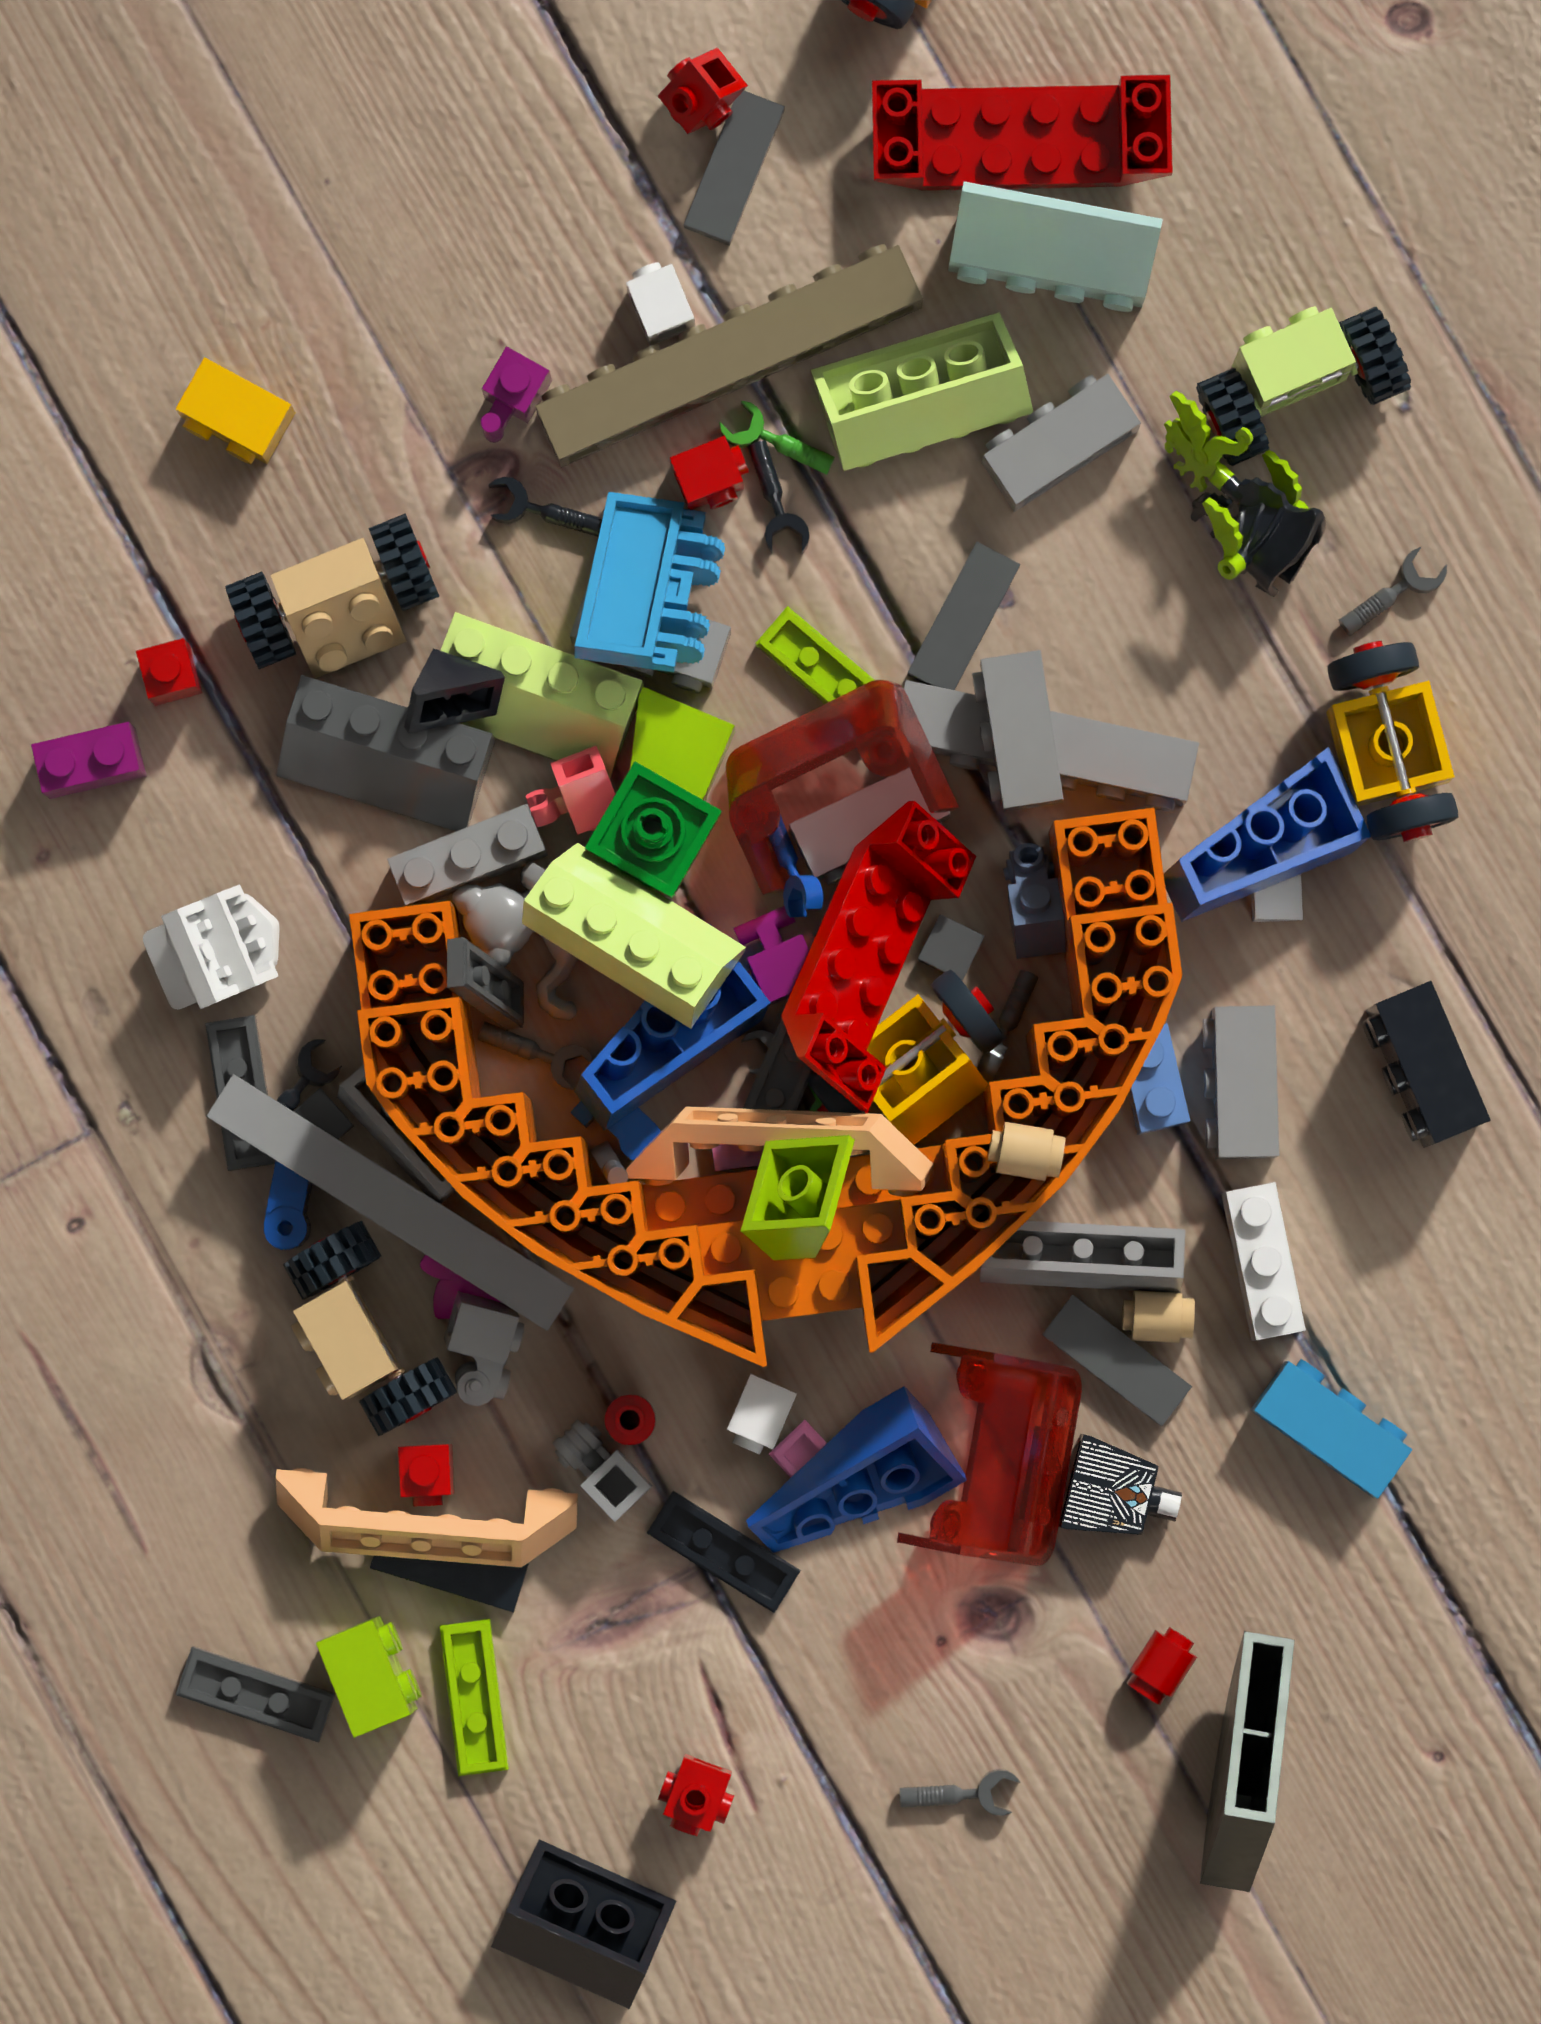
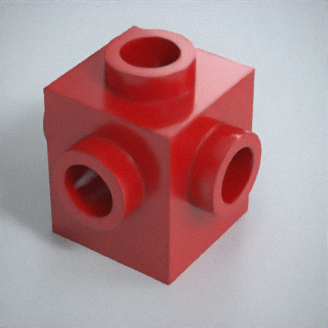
[658,47,748,134]
[657,1754,734,1836]

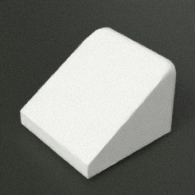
[1251,874,1303,922]

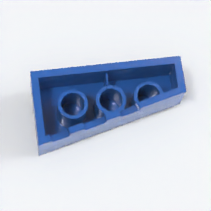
[1164,747,1371,922]
[574,924,771,1131]

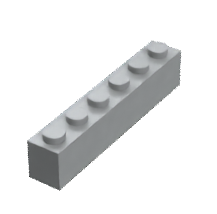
[892,680,1199,812]

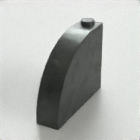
[1200,1631,1295,1892]

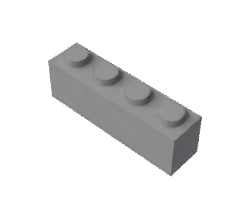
[980,1221,1185,1293]

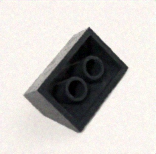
[491,1839,677,2009]

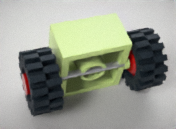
[1196,306,1411,466]

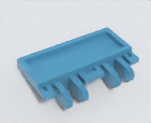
[575,492,725,673]

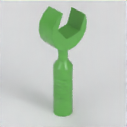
[720,401,835,475]

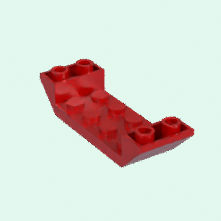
[872,75,1173,191]
[781,801,977,1111]

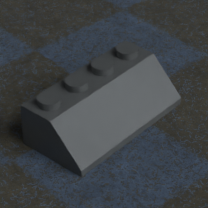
[276,675,496,832]

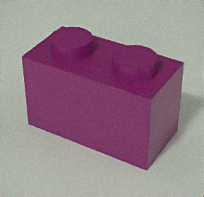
[31,721,147,799]

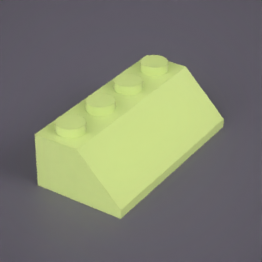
[811,312,1033,471]
[440,612,644,779]
[522,843,746,1029]

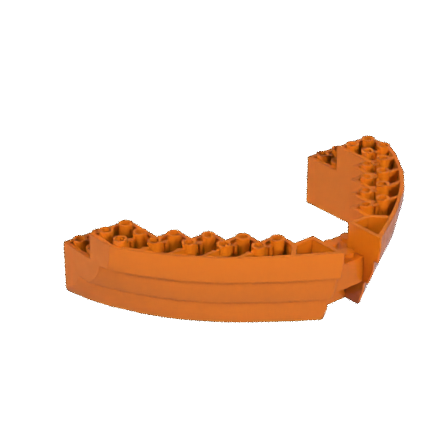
[349,807,1182,1367]

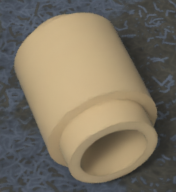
[988,1122,1065,1181]
[1122,1290,1195,1343]

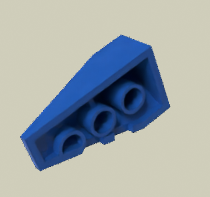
[746,1386,967,1553]

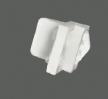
[143,884,280,1010]

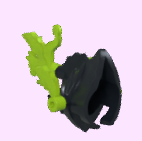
[1164,391,1326,597]

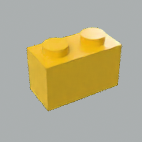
[176,357,296,465]

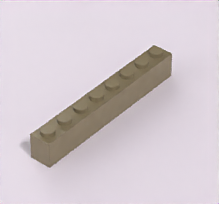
[535,244,923,468]

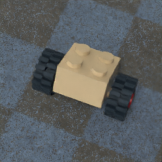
[225,513,440,679]
[283,1221,457,1436]

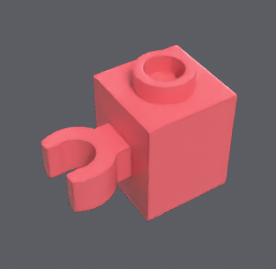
[525,745,615,835]

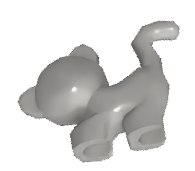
[452,861,579,1021]

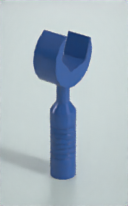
[762,811,823,918]

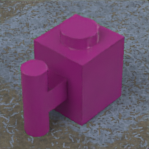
[481,346,552,443]
[733,906,809,1006]

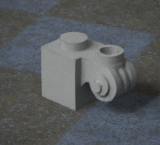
[444,1291,524,1406]
[553,1419,653,1522]

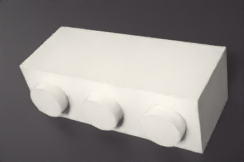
[1221,1182,1306,1341]

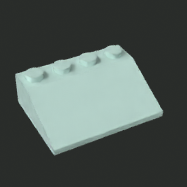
[948,182,1163,312]

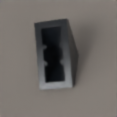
[404,648,505,733]

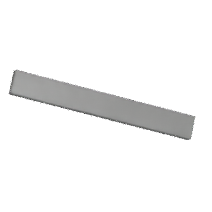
[206,1074,574,1331]

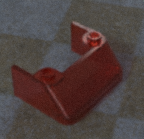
[725,680,959,895]
[897,1342,1082,1566]

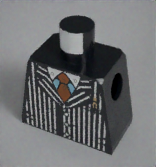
[1059,1434,1182,1535]

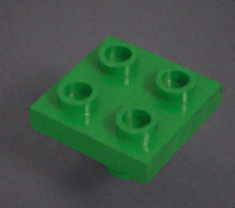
[585,761,722,899]

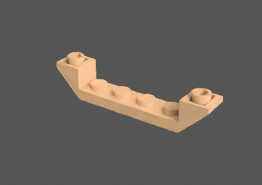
[626,1106,934,1196]
[276,1468,578,1568]

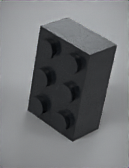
[1362,981,1491,1148]

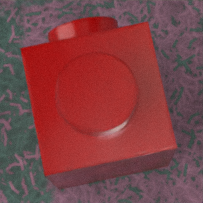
[669,435,749,510]
[398,1443,455,1507]

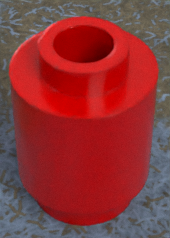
[605,1394,656,1445]
[1127,1627,1198,1706]

